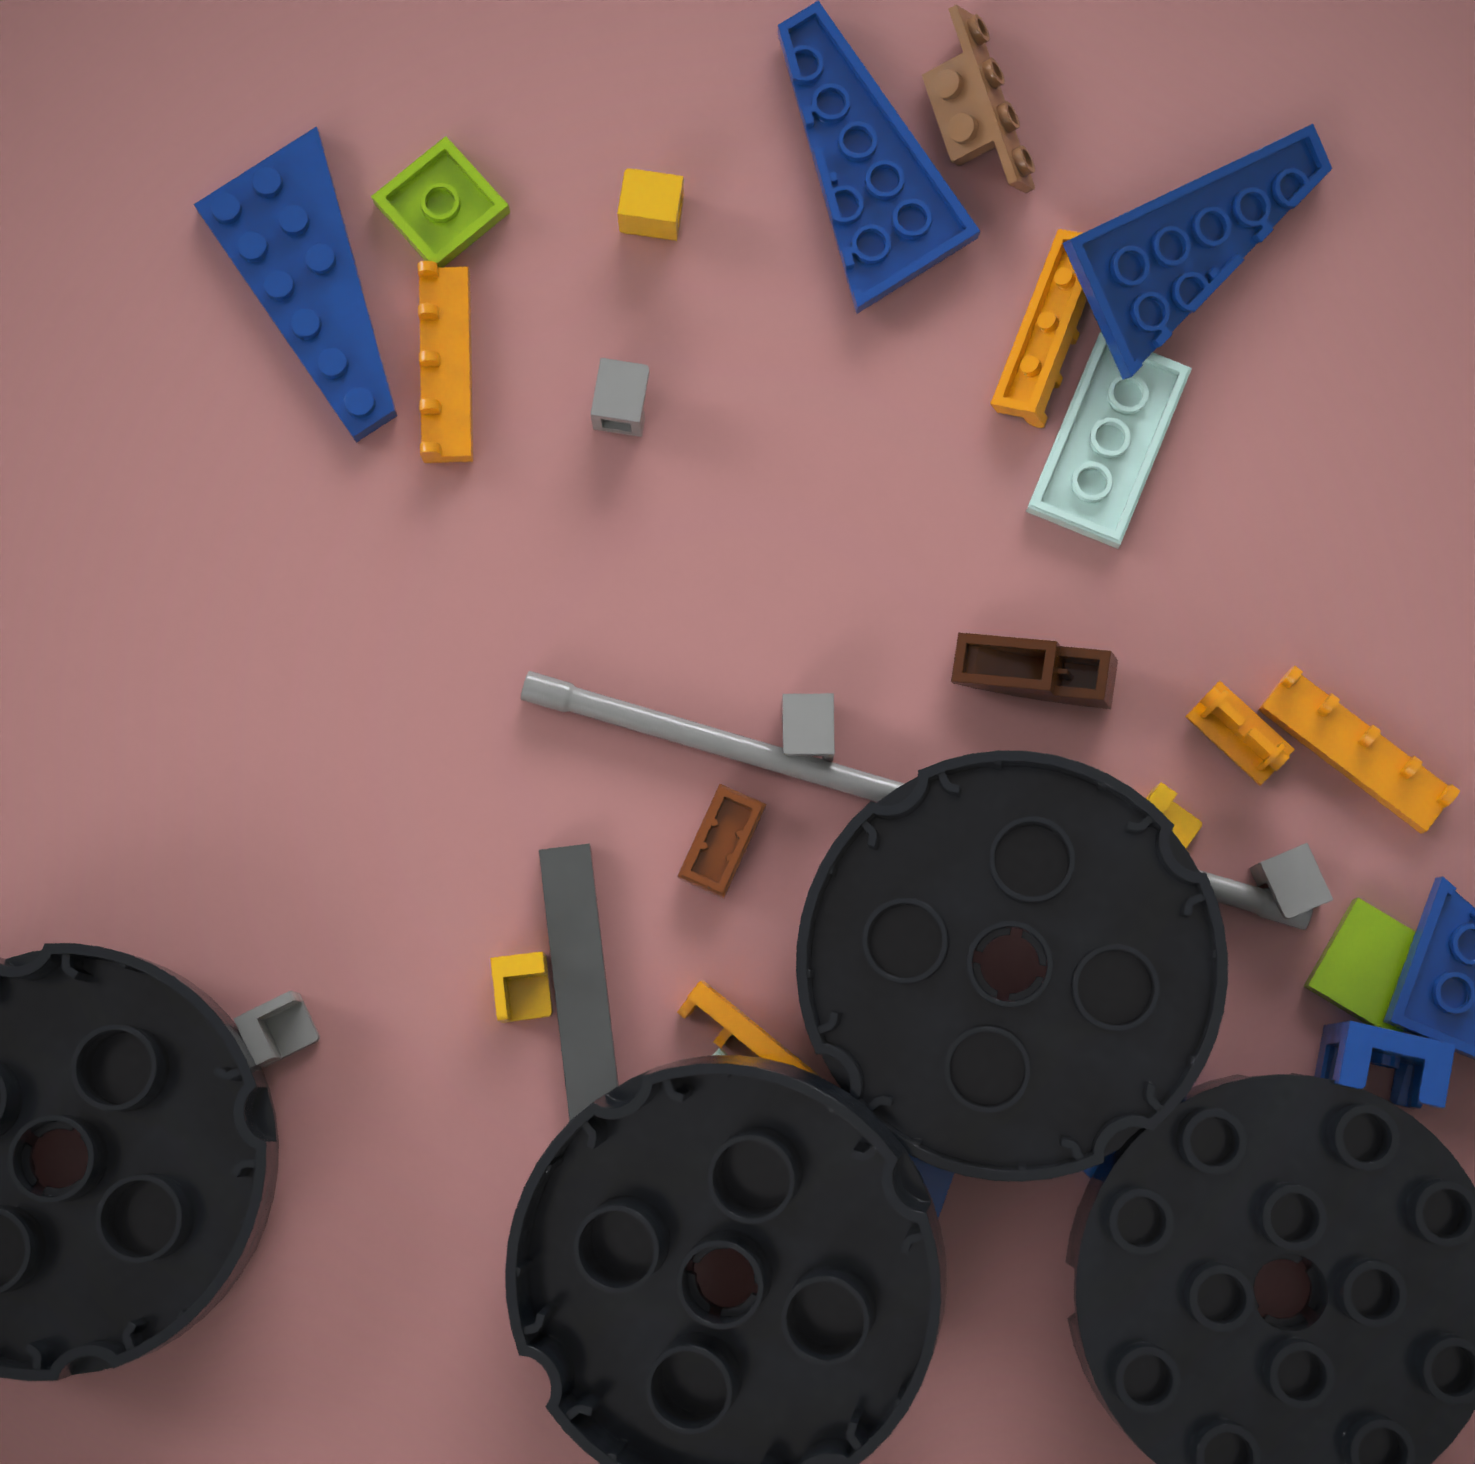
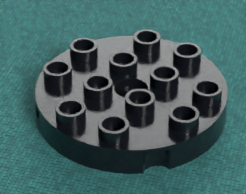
[796,750,1228,1182]
[0,943,279,1381]
[505,1055,947,1464]
[1065,1073,1475,1464]

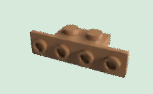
[922,4,1035,193]

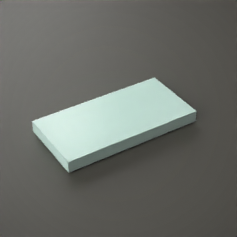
[1026,331,1192,549]

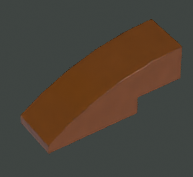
[951,632,1118,709]

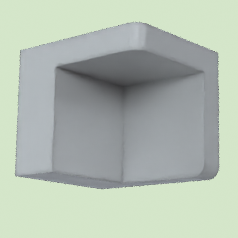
[590,358,650,437]
[782,693,835,762]
[1249,843,1333,919]
[233,991,320,1067]

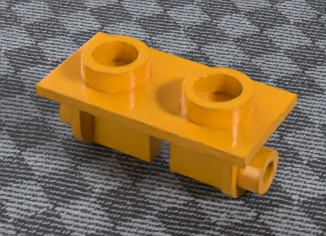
[1185,680,1295,786]

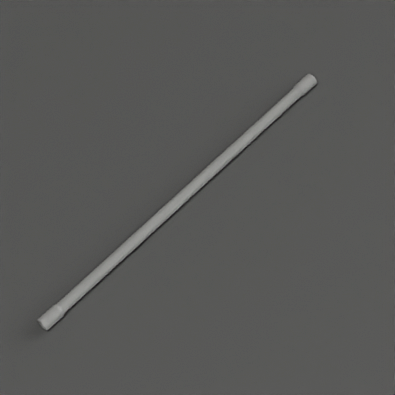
[521,671,1313,930]

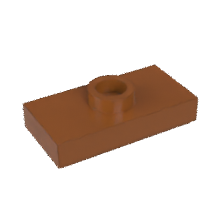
[677,784,766,899]

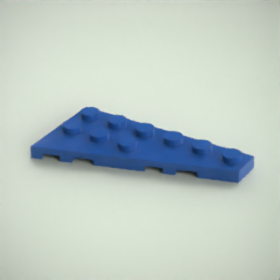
[778,1,980,314]
[1383,876,1475,1060]

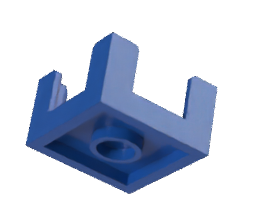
[1314,1021,1456,1109]

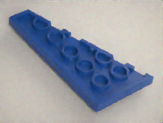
[1062,124,1333,380]
[194,126,397,443]

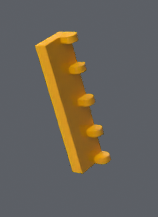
[990,229,1088,428]
[417,261,473,463]
[1258,665,1460,834]
[677,980,821,1077]

